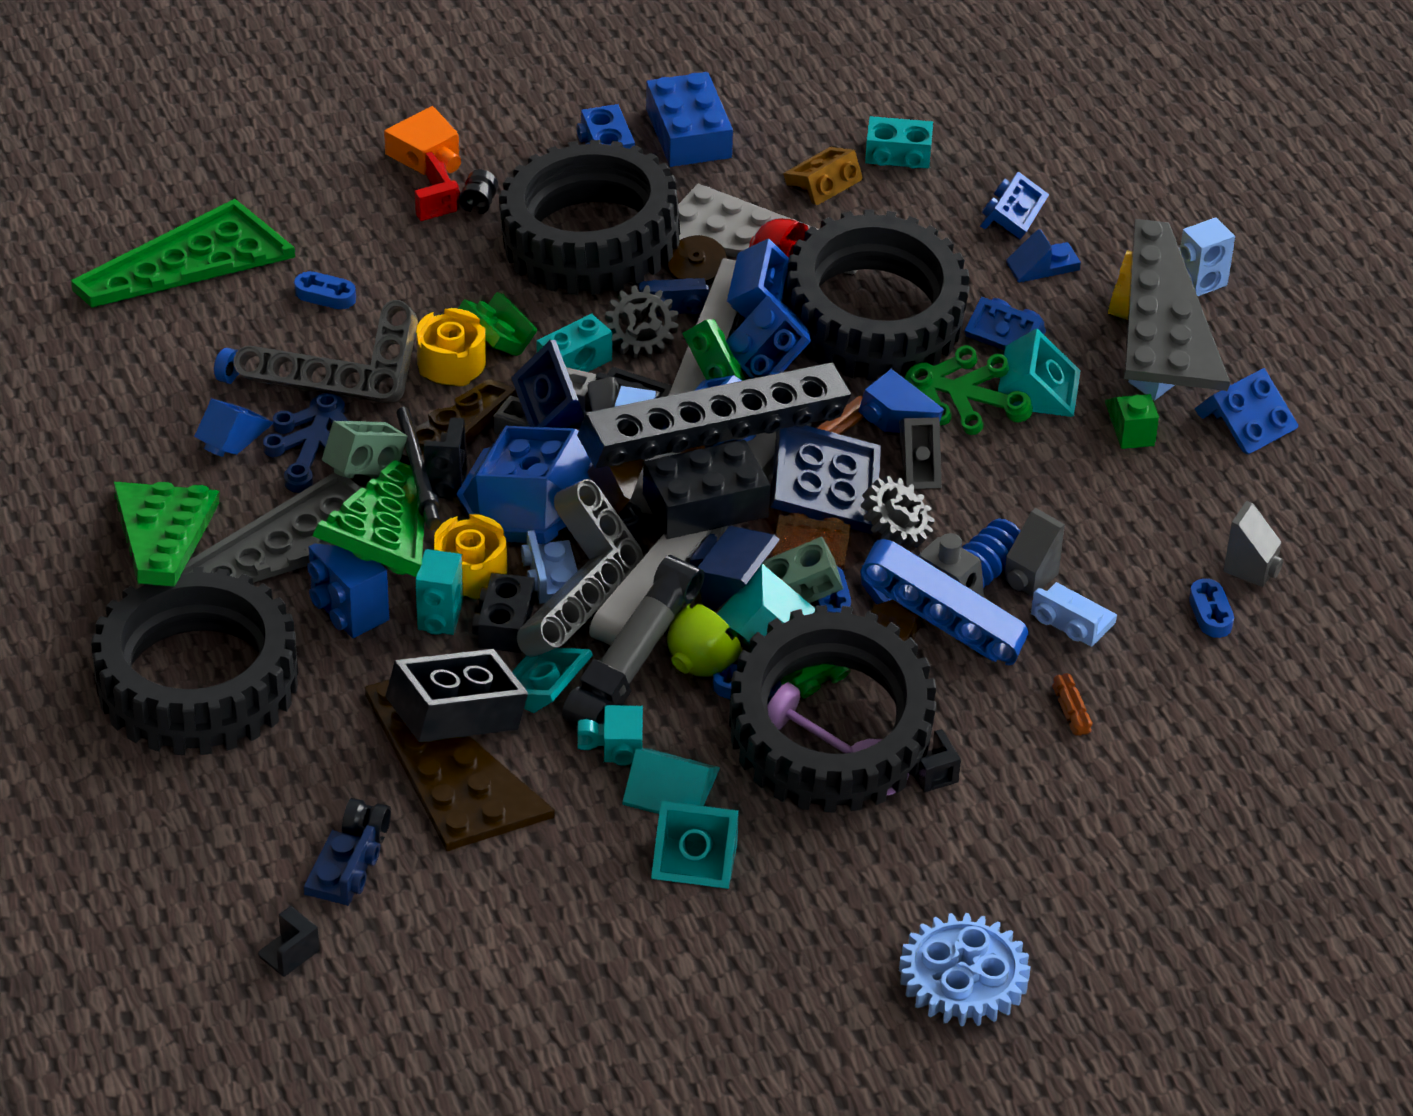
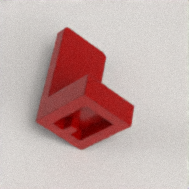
[415,152,460,221]

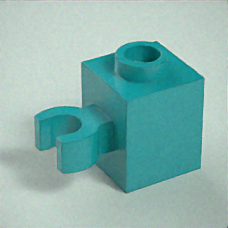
[578,705,643,765]

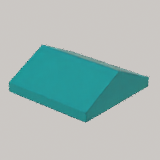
[512,648,593,713]

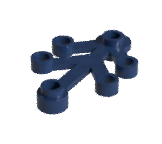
[263,393,348,493]

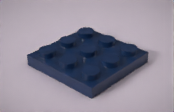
[770,425,881,534]

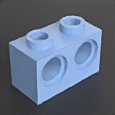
[1179,217,1235,296]

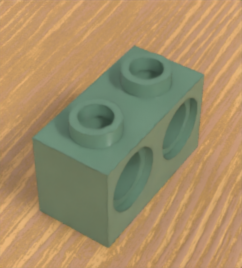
[322,421,408,478]
[762,537,843,603]

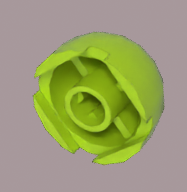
[667,604,742,678]

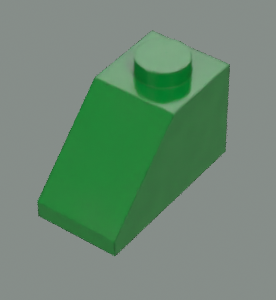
[1105,394,1159,449]

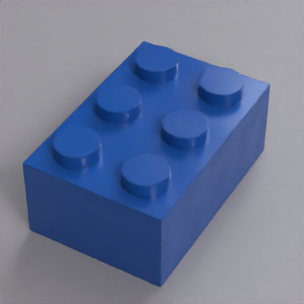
[646,72,733,167]

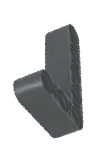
[234,300,418,403]
[517,479,643,657]

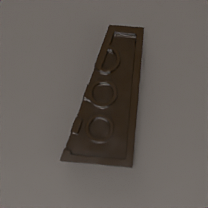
[400,379,518,465]

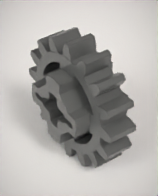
[605,285,678,358]
[860,476,935,550]

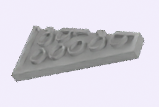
[678,183,858,274]

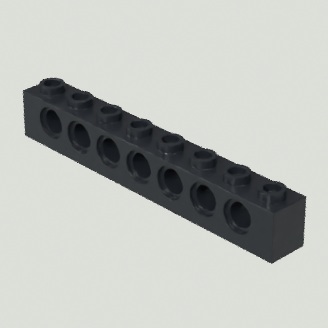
[577,362,851,469]

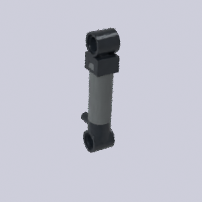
[562,555,705,726]

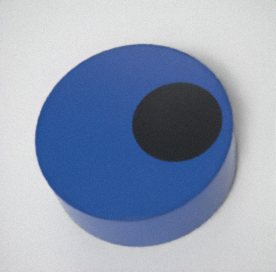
[214,348,239,384]

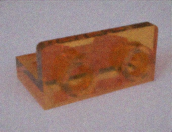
[773,513,851,570]

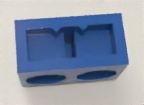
[576,104,635,149]

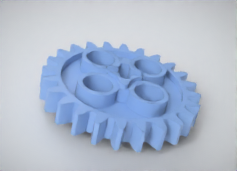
[899,913,1030,1026]

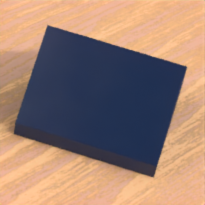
[511,340,584,428]
[698,526,780,611]

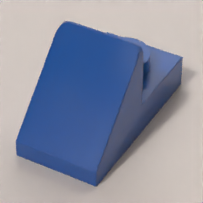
[1006,229,1081,283]

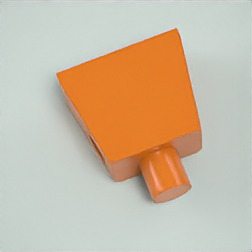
[384,106,461,175]

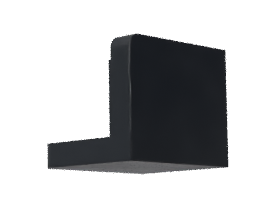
[914,729,961,793]
[258,906,320,977]

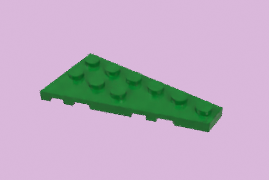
[71,199,295,308]
[312,460,425,577]
[114,482,220,587]

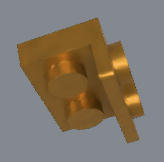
[783,147,863,205]

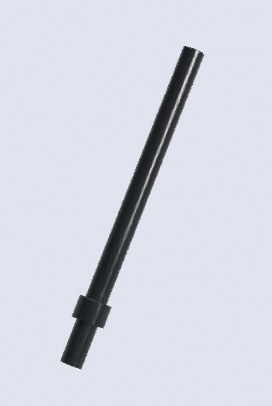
[396,407,441,530]

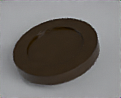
[667,235,727,285]

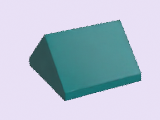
[623,748,720,814]
[651,801,739,889]

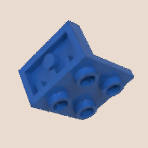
[1194,368,1298,454]

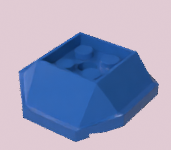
[457,426,591,544]

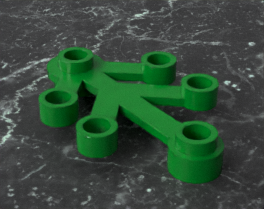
[905,345,1033,435]

